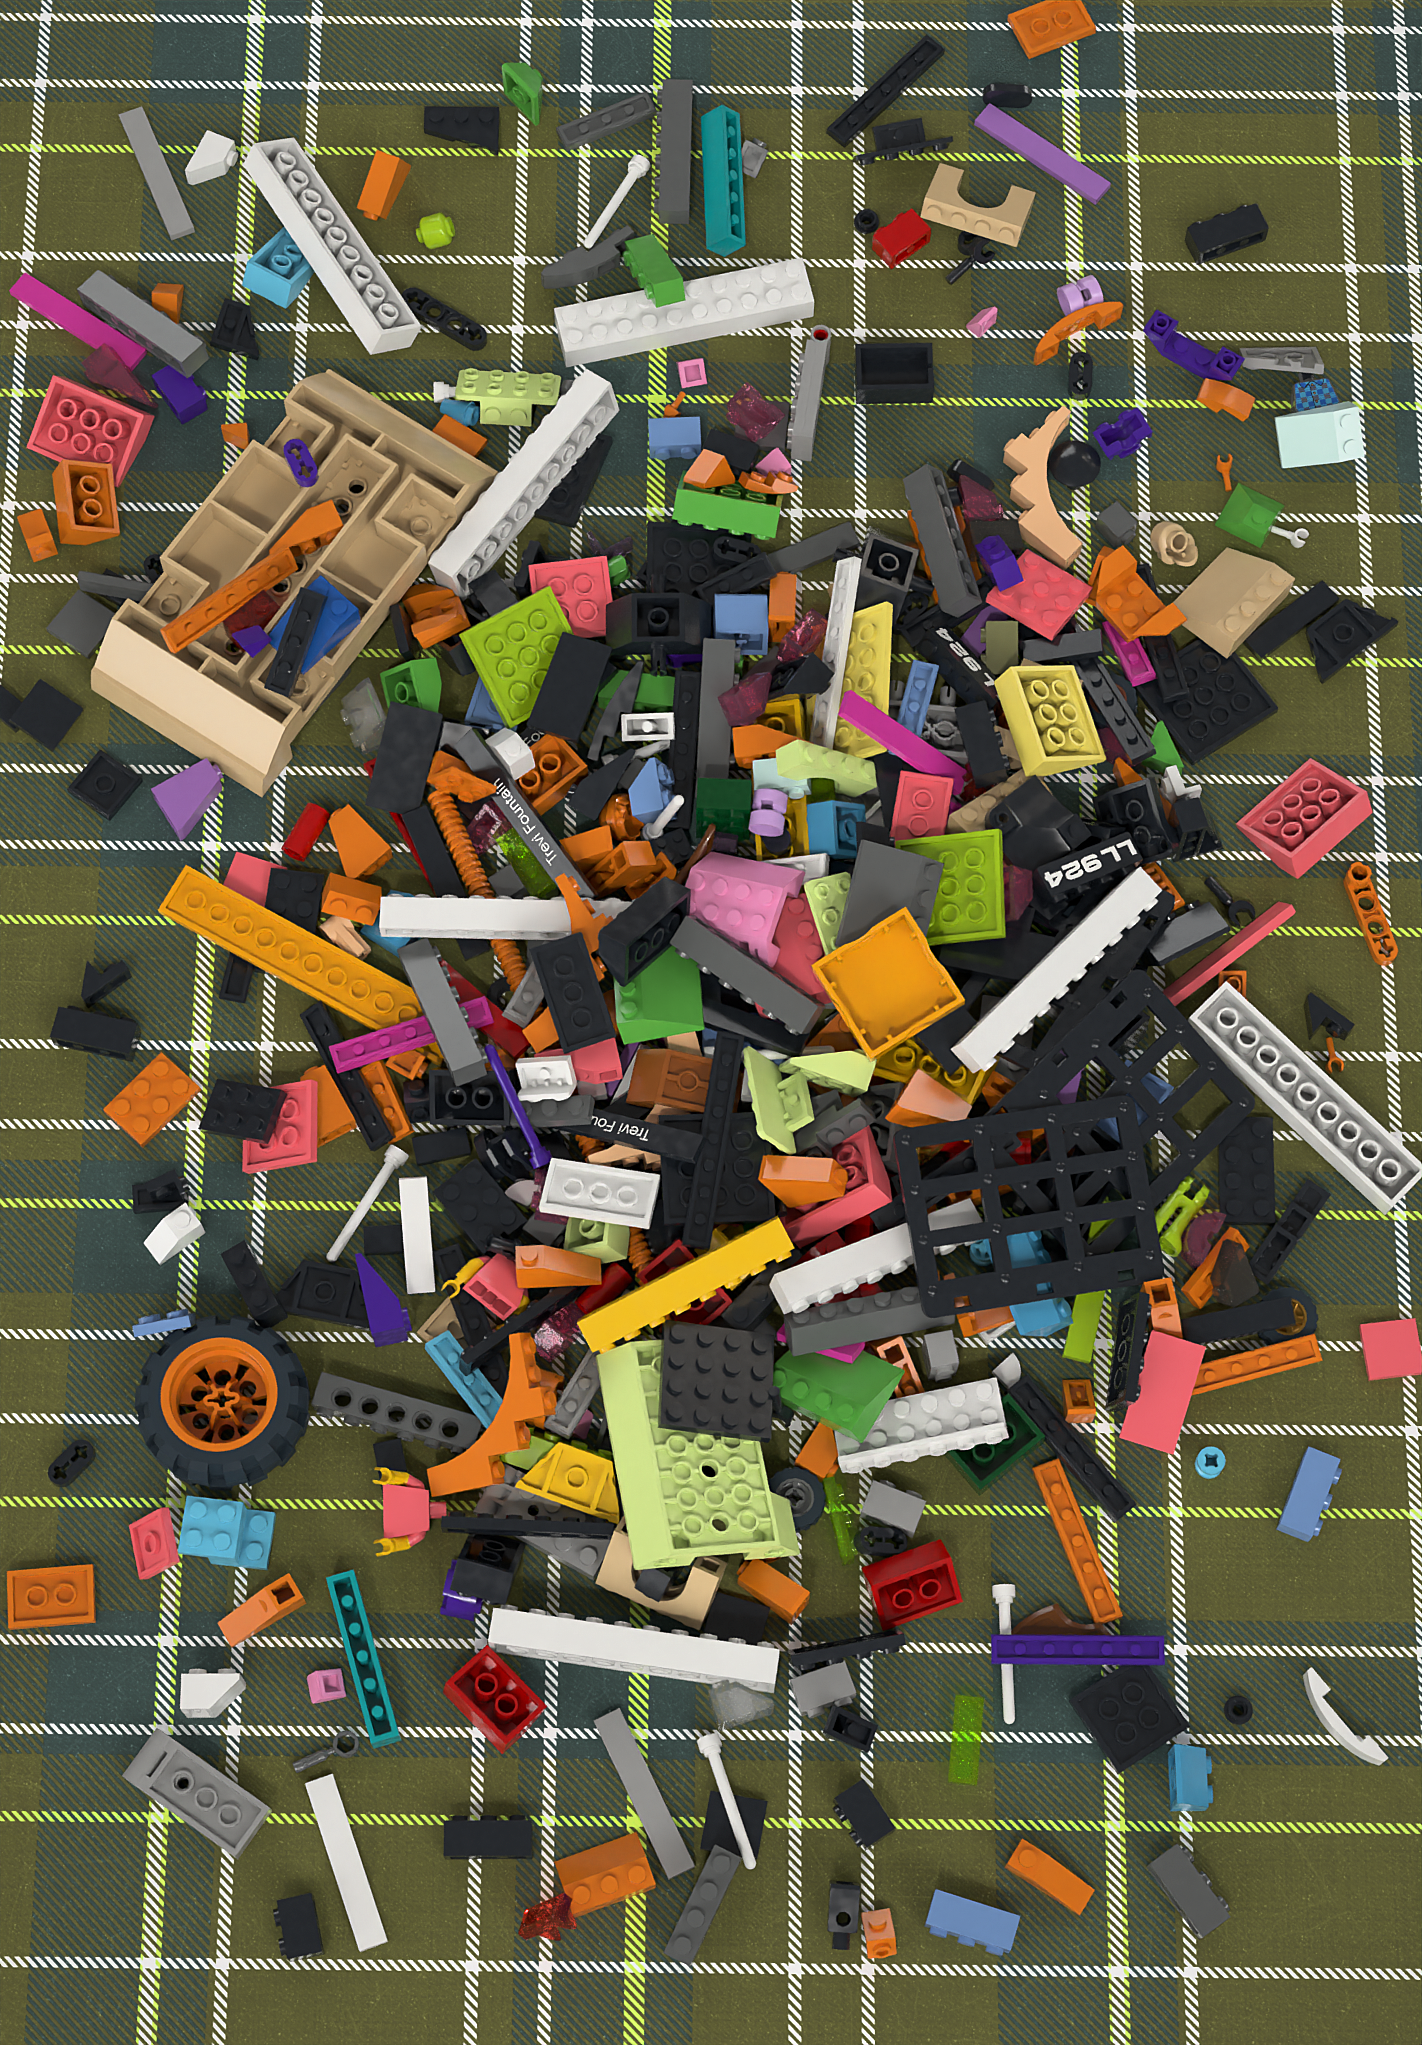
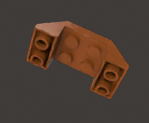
[626,1049,744,1114]

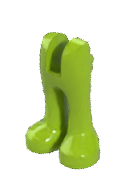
[1155,1175,1210,1257]

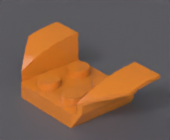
[1095,545,1187,643]
[401,583,471,649]

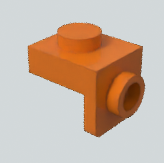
[385,1049,429,1081]
[861,1908,897,1959]

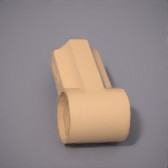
[318,915,371,961]

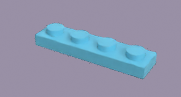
[425,1330,503,1429]

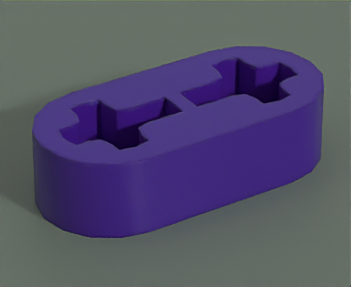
[283,439,319,487]

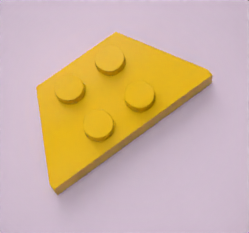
[515,1442,621,1524]

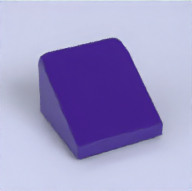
[232,625,272,658]

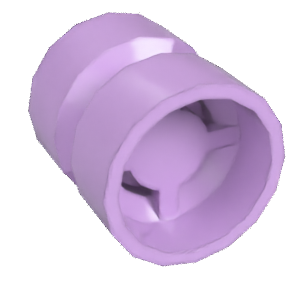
[1057,275,1104,316]
[748,789,788,837]

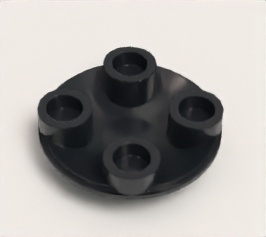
[1049,440,1101,490]

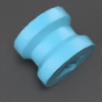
[969,1240,992,1266]
[1195,1446,1226,1479]

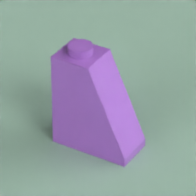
[151,758,223,841]

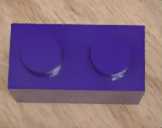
[151,365,208,425]
[975,535,1024,592]

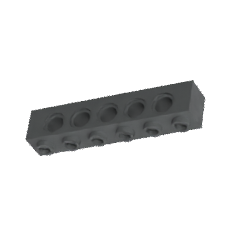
[311,1372,484,1456]

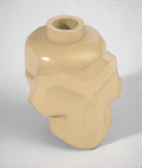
[1150,521,1198,566]

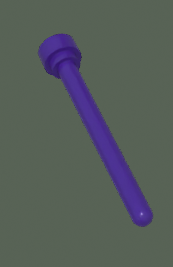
[484,1044,553,1169]

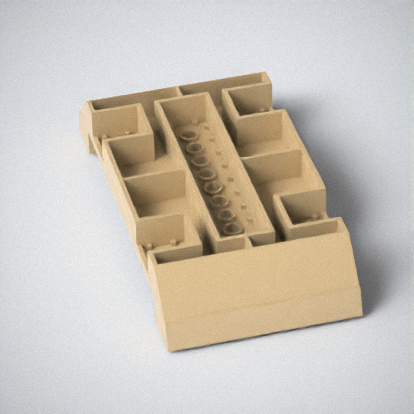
[91,369,499,797]

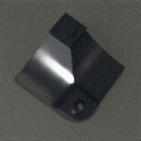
[985,775,1092,886]
[1092,777,1179,867]

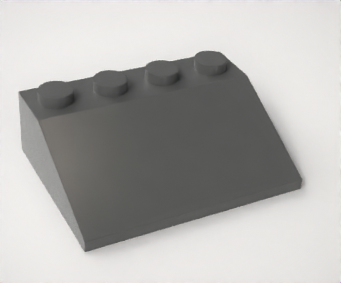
[835,840,944,947]

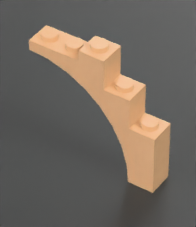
[1003,405,1083,571]
[586,1031,702,1171]

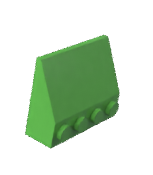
[672,470,783,540]
[614,945,705,1045]
[773,1350,905,1443]

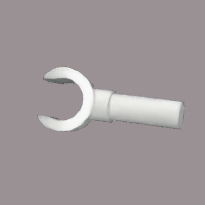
[1271,526,1309,548]

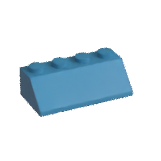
[983,1231,1073,1337]

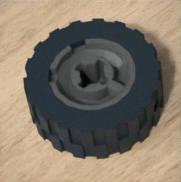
[768,1467,826,1533]

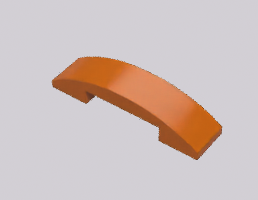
[1034,302,1123,366]

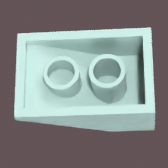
[1274,401,1365,468]

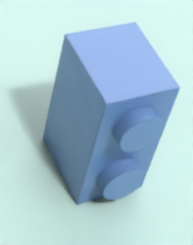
[648,417,701,460]

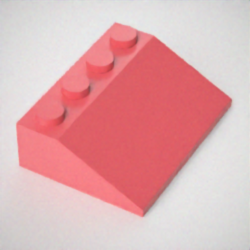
[26,375,155,487]
[1236,758,1373,879]
[748,893,832,1020]
[780,1125,892,1248]

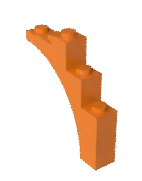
[522,873,614,1054]
[427,1333,557,1497]

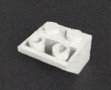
[180,1669,246,1718]

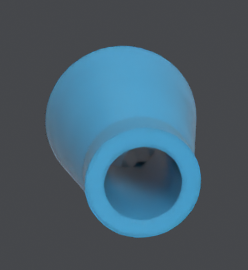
[440,398,480,427]

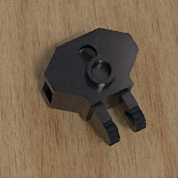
[486,1125,545,1181]

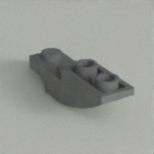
[541,225,634,289]
[778,1098,876,1158]

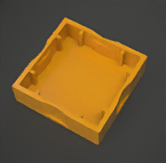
[811,907,965,1063]

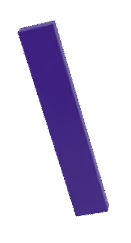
[991,1634,1165,1666]

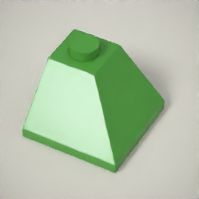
[502,63,543,126]
[1215,483,1285,548]

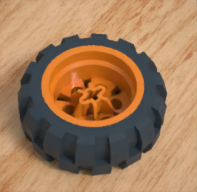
[135,1315,311,1491]

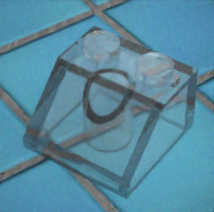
[340,677,386,755]
[708,1679,775,1732]

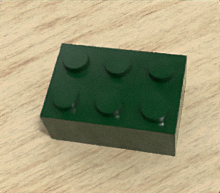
[696,778,752,843]
[944,1393,1045,1496]

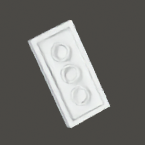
[539,1158,661,1229]

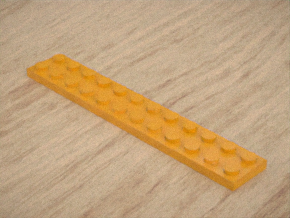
[158,865,445,1067]

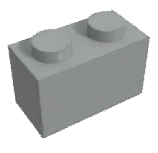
[921,1330,959,1383]
[860,1480,926,1538]
[790,1660,856,1718]

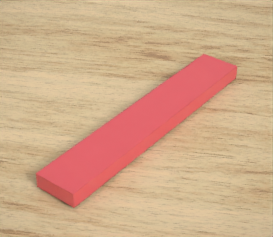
[1162,901,1296,1006]

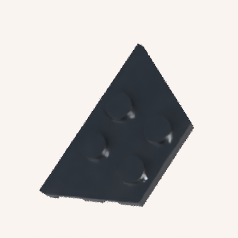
[1305,599,1398,684]
[277,1260,370,1331]

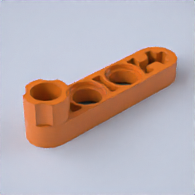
[1343,862,1398,966]

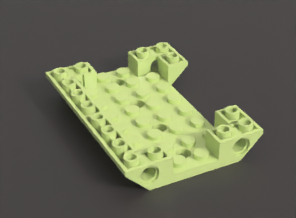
[595,1340,800,1570]

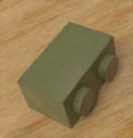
[980,621,1018,675]

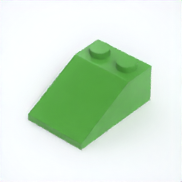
[380,657,442,713]

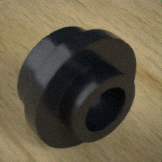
[854,209,879,234]
[1224,1695,1253,1725]

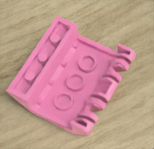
[685,852,805,967]

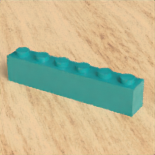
[701,105,746,257]
[326,1569,401,1749]

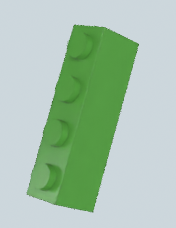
[622,234,686,308]
[598,670,701,716]

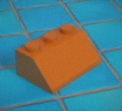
[52,459,120,545]
[515,734,588,816]
[554,1832,656,1918]

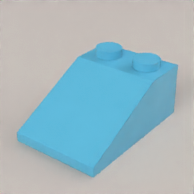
[242,227,315,309]

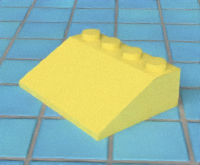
[994,665,1106,777]

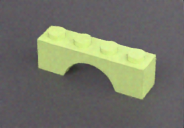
[775,739,877,798]

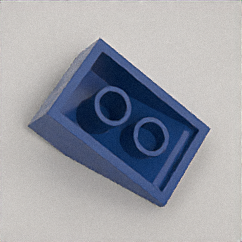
[268,575,361,675]

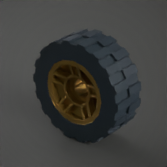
[1257,1287,1318,1346]

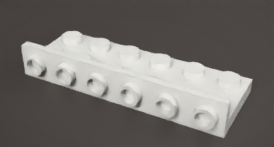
[834,1377,1009,1474]

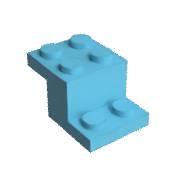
[178,1496,276,1570]

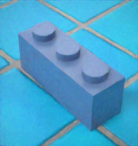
[1276,1446,1342,1542]
[924,1889,1020,1956]

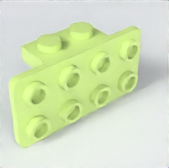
[455,368,561,426]
[804,872,851,956]
[743,1046,815,1156]

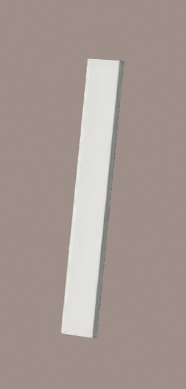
[809,556,862,749]

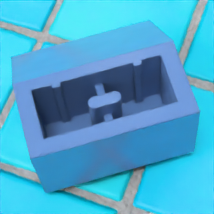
[712,594,768,655]
[628,757,679,825]

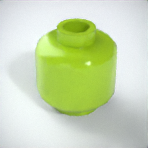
[416,213,455,249]

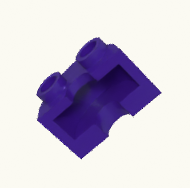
[1092,407,1153,460]
[440,1559,484,1621]

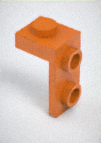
[17,509,58,562]

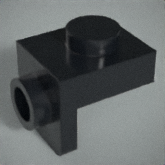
[403,1079,430,1124]

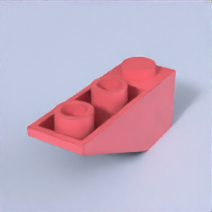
[534,1038,623,1084]

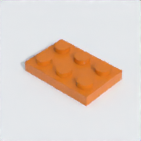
[1007,0,1096,59]
[103,1052,201,1148]
[7,1564,96,1630]

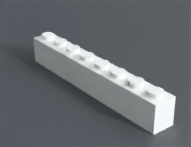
[769,1198,983,1314]

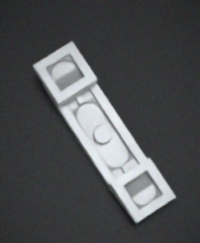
[1303,1667,1388,1766]

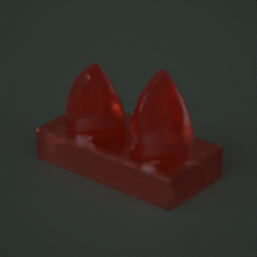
[518,1893,577,1941]

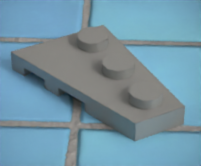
[1239,347,1324,374]

